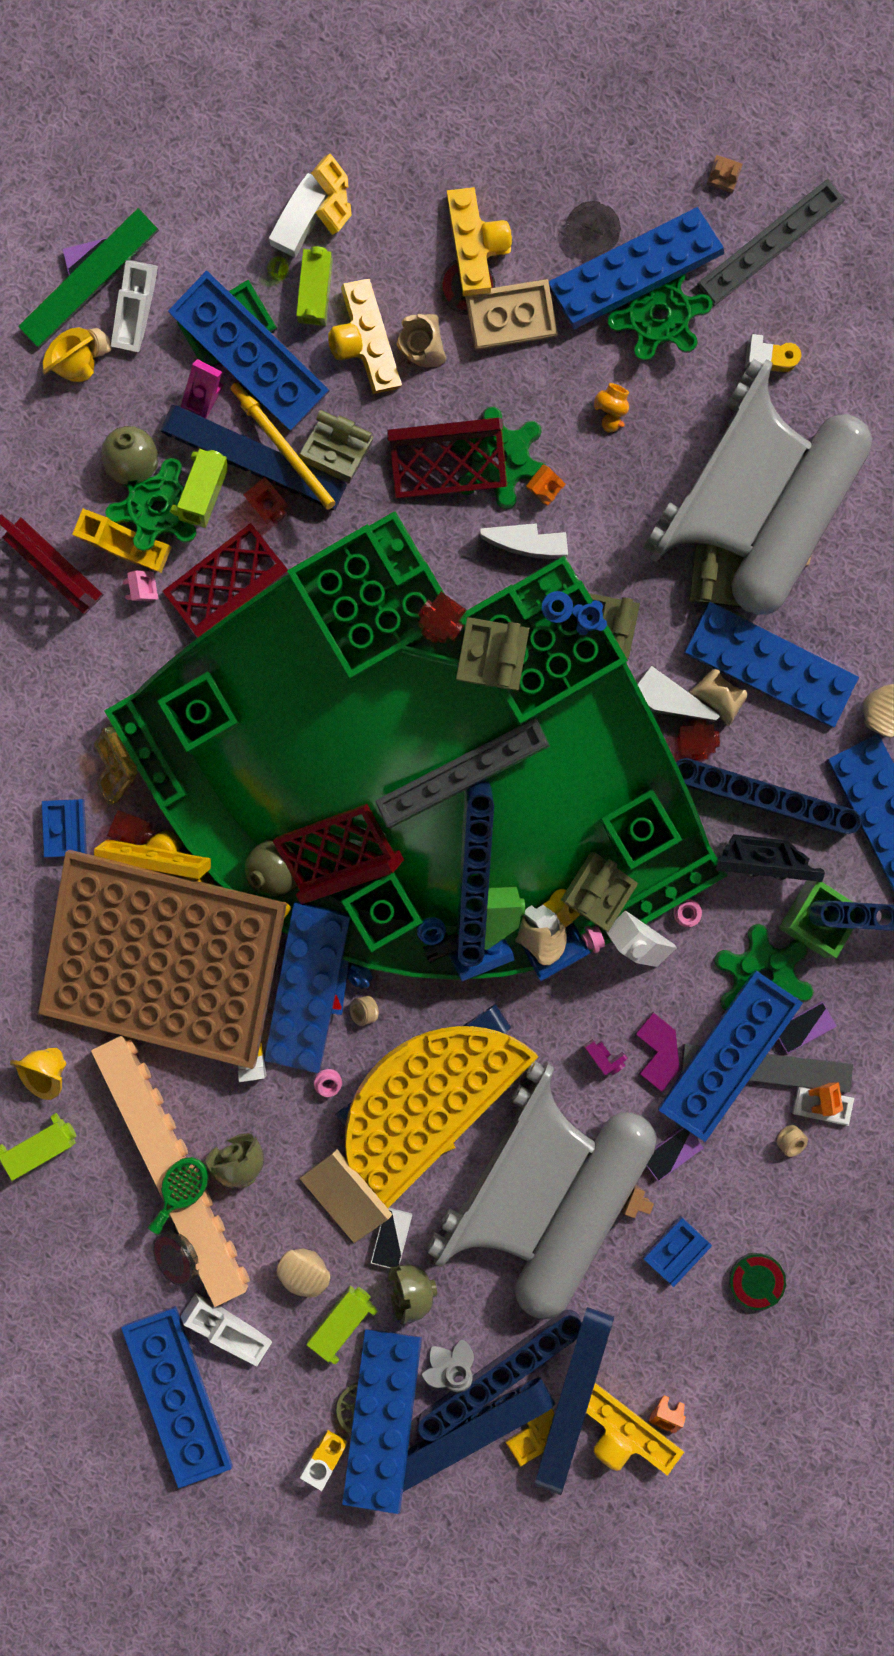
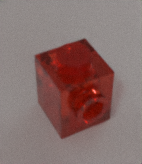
[418,591,467,644]
[677,720,720,761]

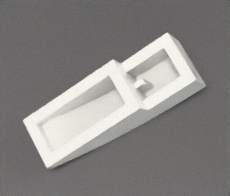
[269,173,328,258]
[111,260,158,352]
[480,524,568,559]
[181,1293,272,1366]

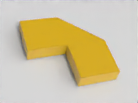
[311,154,352,235]
[505,1408,554,1467]

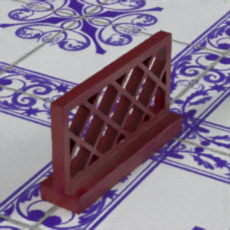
[387,418,507,498]
[0,514,104,615]
[163,523,289,638]
[273,804,404,905]

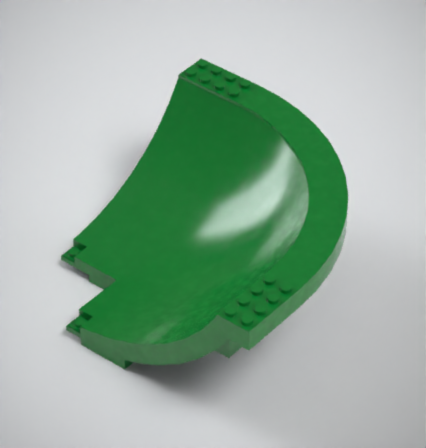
[104,511,727,980]

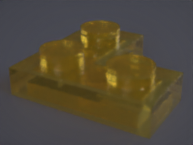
[94,726,138,805]

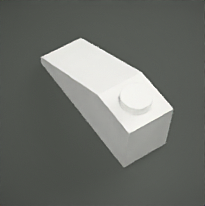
[638,666,720,722]
[606,911,677,967]

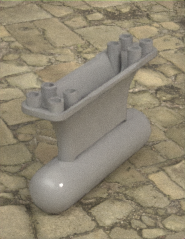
[643,358,872,615]
[427,1061,657,1319]

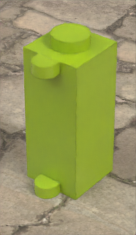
[296,246,333,326]
[170,449,228,528]
[0,1113,76,1181]
[306,1286,378,1365]

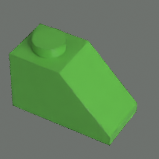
[485,887,525,950]

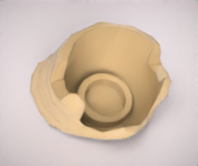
[396,314,446,368]
[688,669,747,726]
[863,684,894,738]
[515,907,566,965]
[276,1248,330,1297]

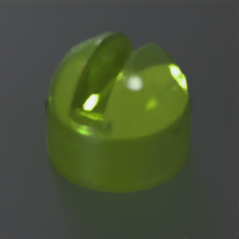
[267,256,290,281]

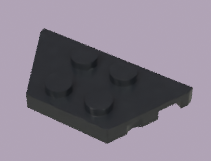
[715,834,825,882]

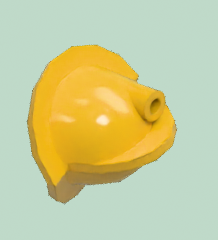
[42,327,95,382]
[10,1048,67,1100]

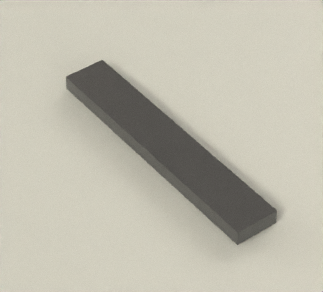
[697,178,845,306]
[375,718,550,829]
[681,1044,853,1092]

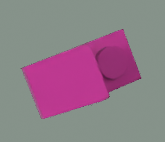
[181,359,224,419]

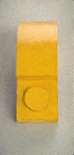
[72,508,172,573]

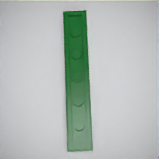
[18,208,159,348]

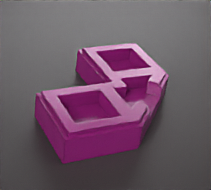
[635,1012,680,1091]

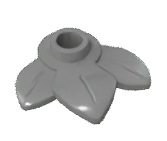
[422,1340,474,1392]

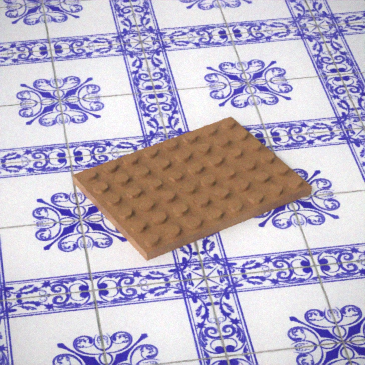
[38,850,287,1069]

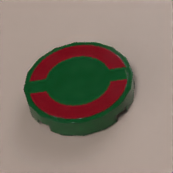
[729,1252,786,1310]

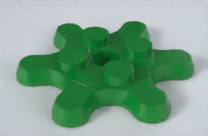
[608,274,712,361]
[449,406,547,509]
[105,458,197,552]
[714,924,814,1011]

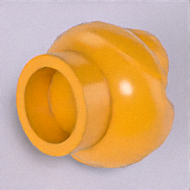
[594,383,629,433]

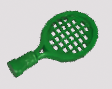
[148,1157,208,1235]

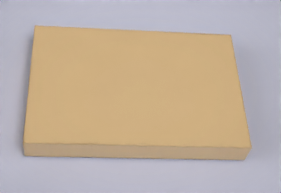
[465,279,558,350]
[300,1149,393,1243]

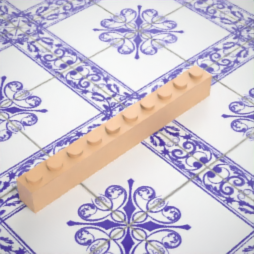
[91,1035,250,1307]

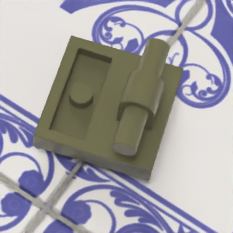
[299,410,373,484]
[689,544,744,608]
[589,593,640,659]
[456,617,529,691]
[561,852,638,932]

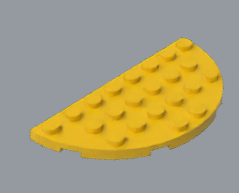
[345,1026,538,1208]

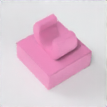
[123,571,158,602]

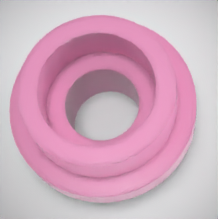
[673,899,702,927]
[581,925,605,953]
[314,1069,342,1097]

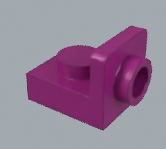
[583,1039,628,1075]

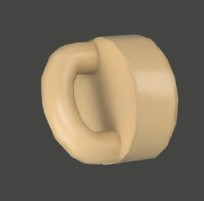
[87,328,112,357]
[350,996,379,1026]
[776,1125,808,1157]

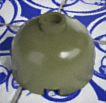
[101,426,158,484]
[244,839,302,897]
[205,1133,264,1188]
[388,1265,437,1325]

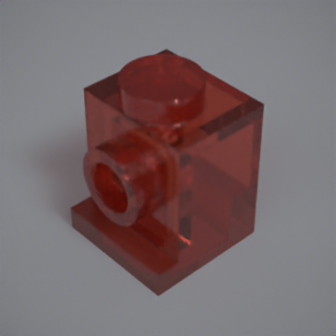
[243,477,288,525]
[107,810,155,845]

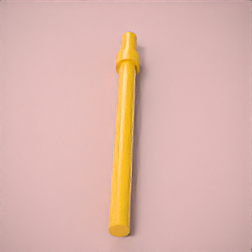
[230,382,336,509]

